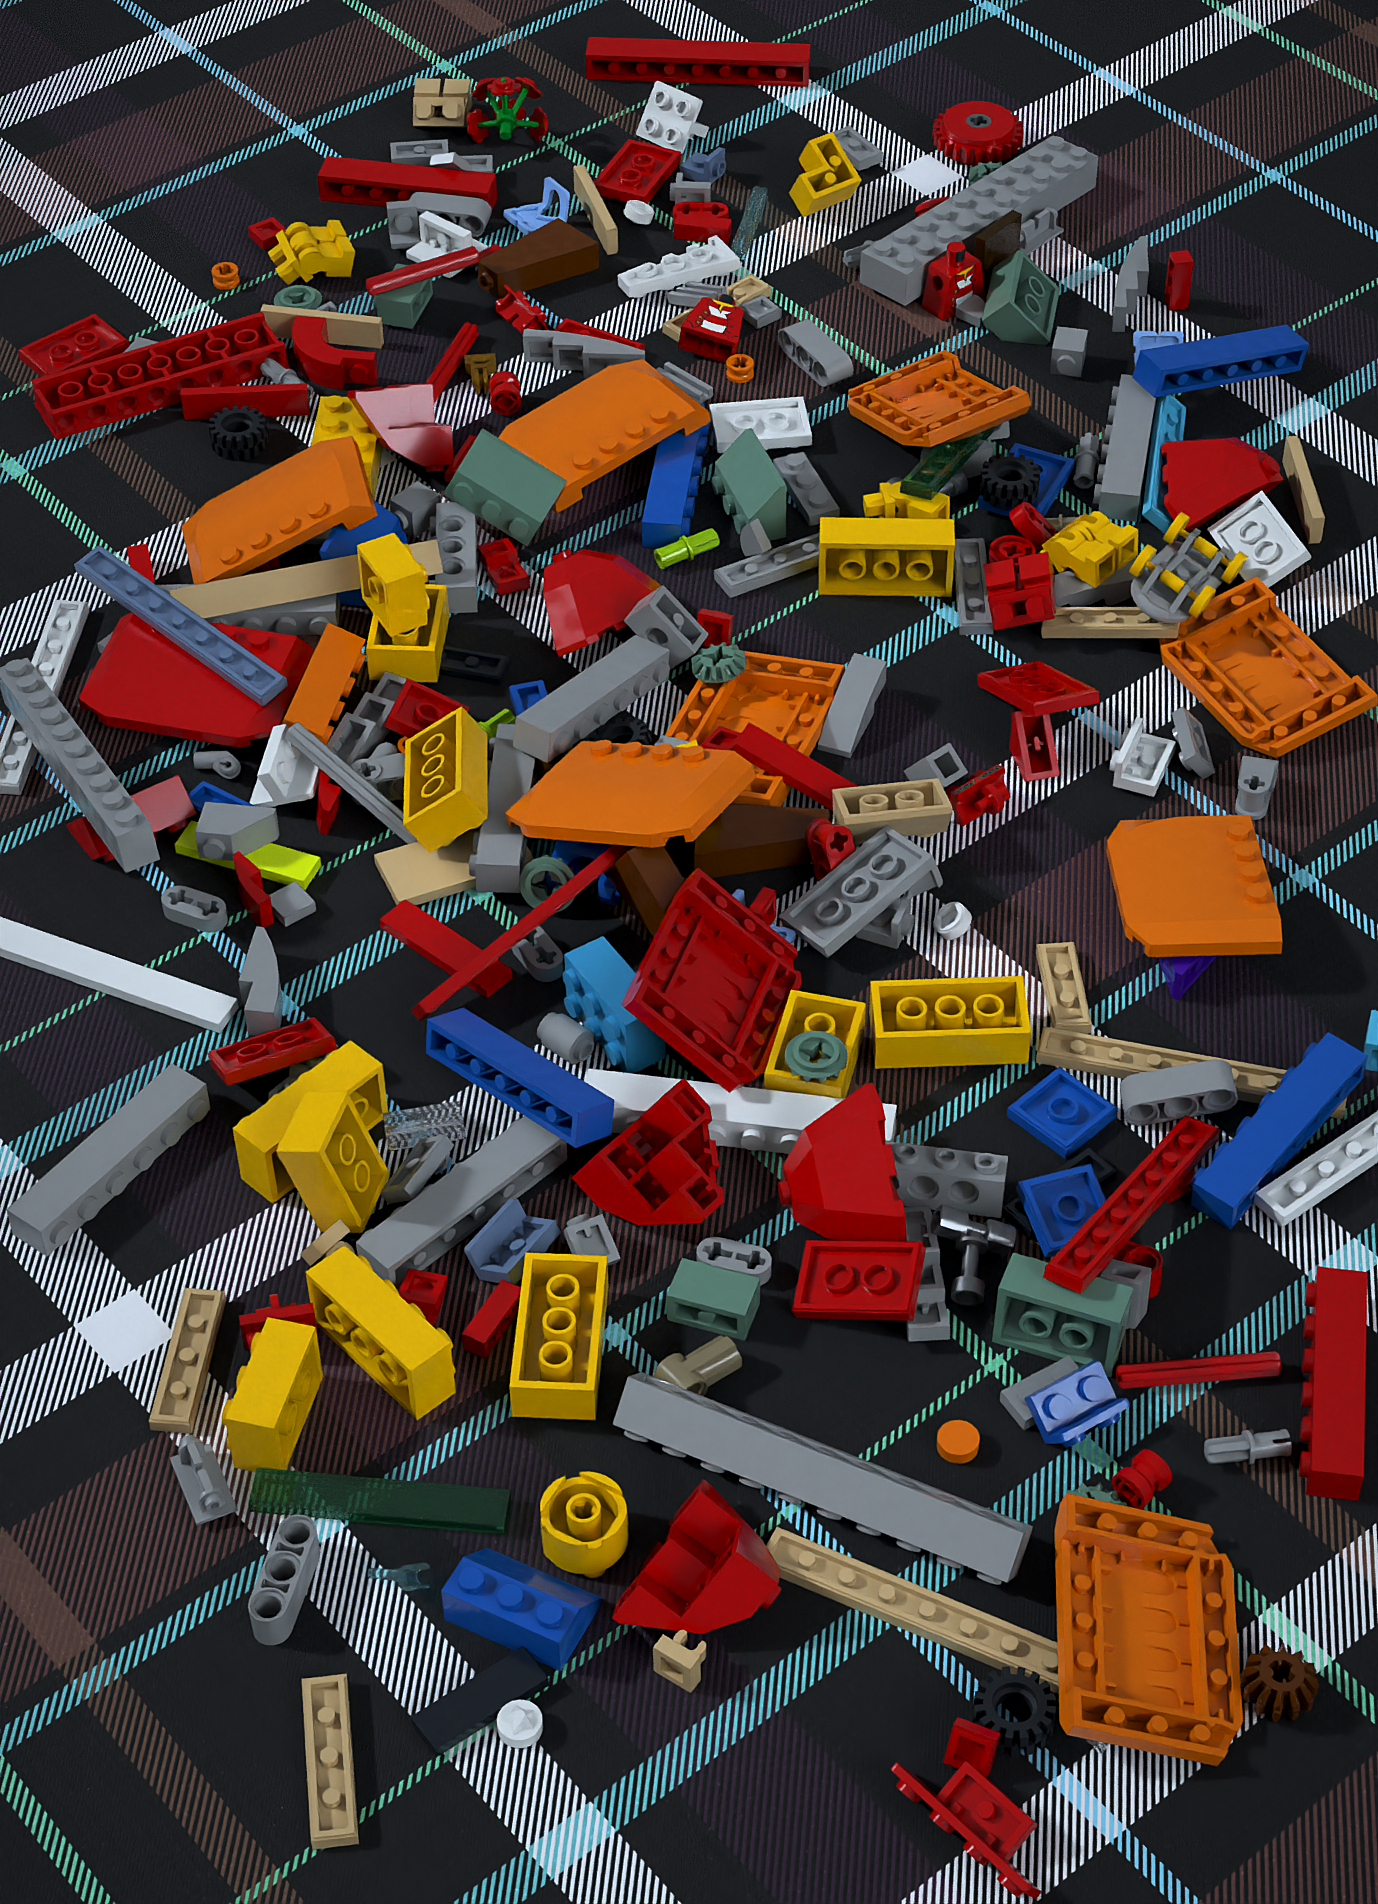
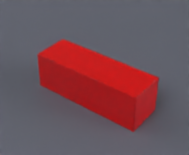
[674,213,732,245]
[1164,250,1194,311]
[127,544,155,584]
[462,1279,521,1359]

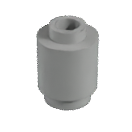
[537,1012,594,1064]

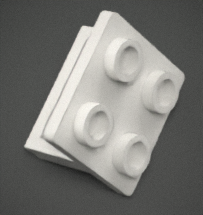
[636,81,709,154]
[406,211,488,278]
[249,724,321,808]

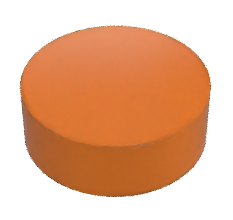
[937,1420,980,1464]

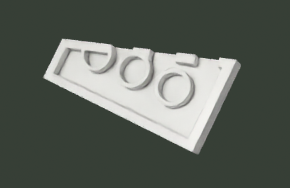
[617,235,740,298]

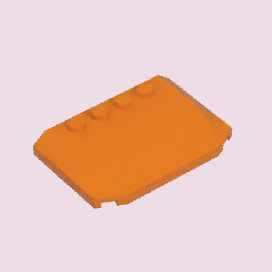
[847,350,1031,447]
[498,359,711,513]
[182,436,378,584]
[1158,576,1378,758]
[665,651,845,807]
[505,740,756,848]
[1106,815,1283,957]
[1054,1493,1243,1766]

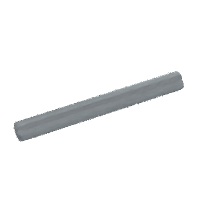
[285,723,418,844]

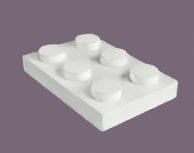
[709,396,812,453]
[1207,491,1312,588]

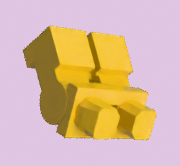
[268,220,355,285]
[863,482,950,519]
[1040,511,1138,588]

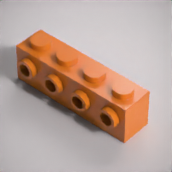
[281,622,366,745]

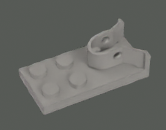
[779,825,943,958]

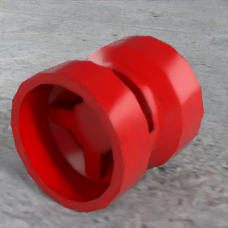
[488,371,522,415]
[1112,1449,1173,1509]

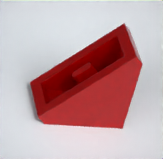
[1009,711,1060,782]

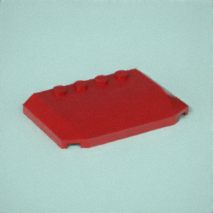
[78,612,315,748]
[621,868,802,1093]

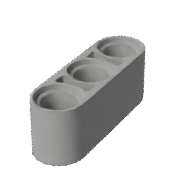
[409,192,492,237]
[778,319,854,387]
[1120,1059,1238,1126]
[248,1514,321,1645]

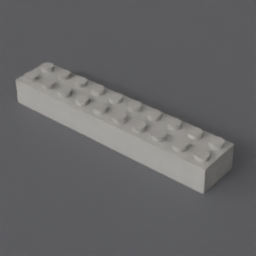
[860,135,1099,306]

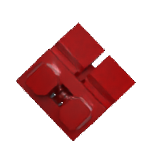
[983,552,1056,630]

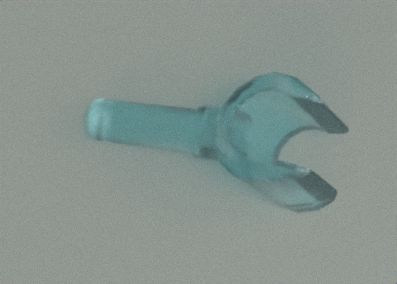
[368,1562,430,1591]

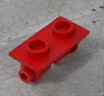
[495,284,549,335]

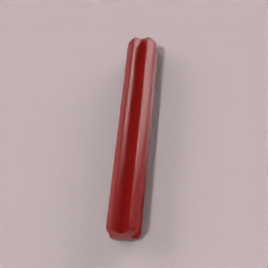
[365,246,480,296]
[426,322,479,403]
[1116,1351,1281,1389]

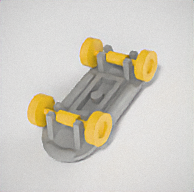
[1129,512,1249,623]

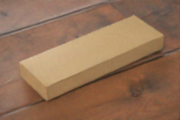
[1036,942,1092,1034]

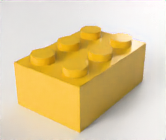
[366,584,449,683]
[764,990,866,1099]
[276,1092,390,1233]
[222,1317,323,1478]

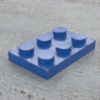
[978,443,1075,517]

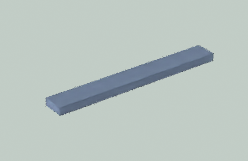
[74,545,288,707]

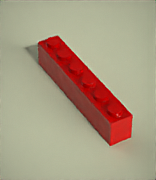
[317,156,497,210]
[1299,1266,1367,1501]

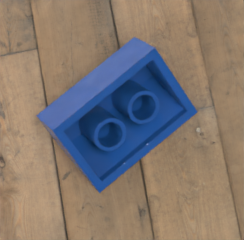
[319,499,407,606]
[441,1548,603,1671]

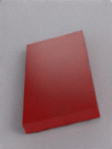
[977,661,1100,717]

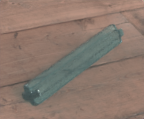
[731,186,768,263]

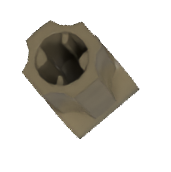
[653,1335,742,1396]

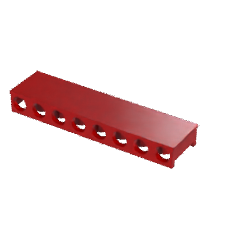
[32,312,290,440]

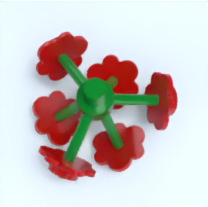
[467,77,548,143]

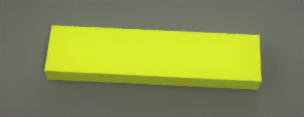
[175,820,321,890]

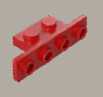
[890,1761,1042,1899]

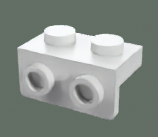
[1110,717,1176,797]

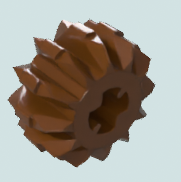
[1240,1643,1319,1723]

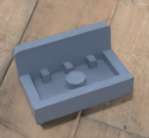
[464,1198,561,1285]

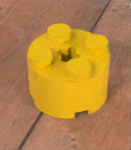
[540,1471,629,1578]

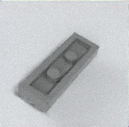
[773,452,840,526]

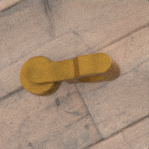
[464,353,497,394]

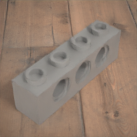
[429,502,478,613]
[886,1141,1008,1218]

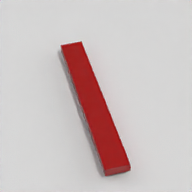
[411,845,636,1021]
[1043,1115,1220,1294]

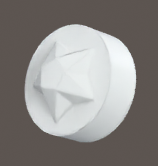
[624,200,655,225]
[933,902,972,940]
[497,1700,543,1748]

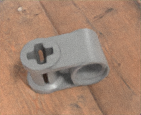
[351,753,405,806]
[1235,755,1279,820]

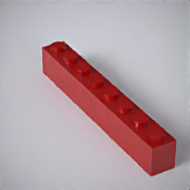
[585,37,810,87]

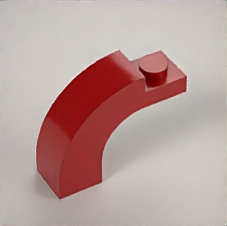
[292,316,378,390]

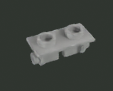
[1019,207,1064,255]
[170,1435,238,1526]

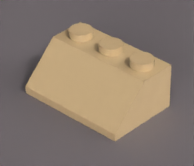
[832,778,952,845]

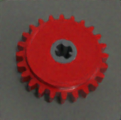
[932,101,1024,166]

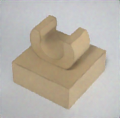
[300,1219,355,1266]
[653,1630,706,1693]

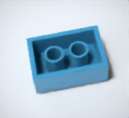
[562,936,666,1074]

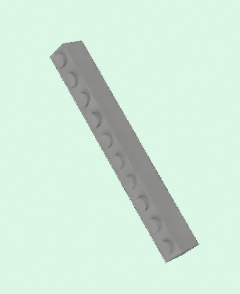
[0,658,160,873]
[613,1372,1033,1584]

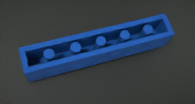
[1132,325,1309,398]
[642,404,710,549]
[425,1008,614,1148]
[1190,1032,1368,1230]

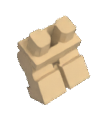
[413,78,472,128]

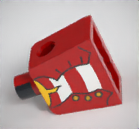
[922,242,984,321]
[678,294,744,363]

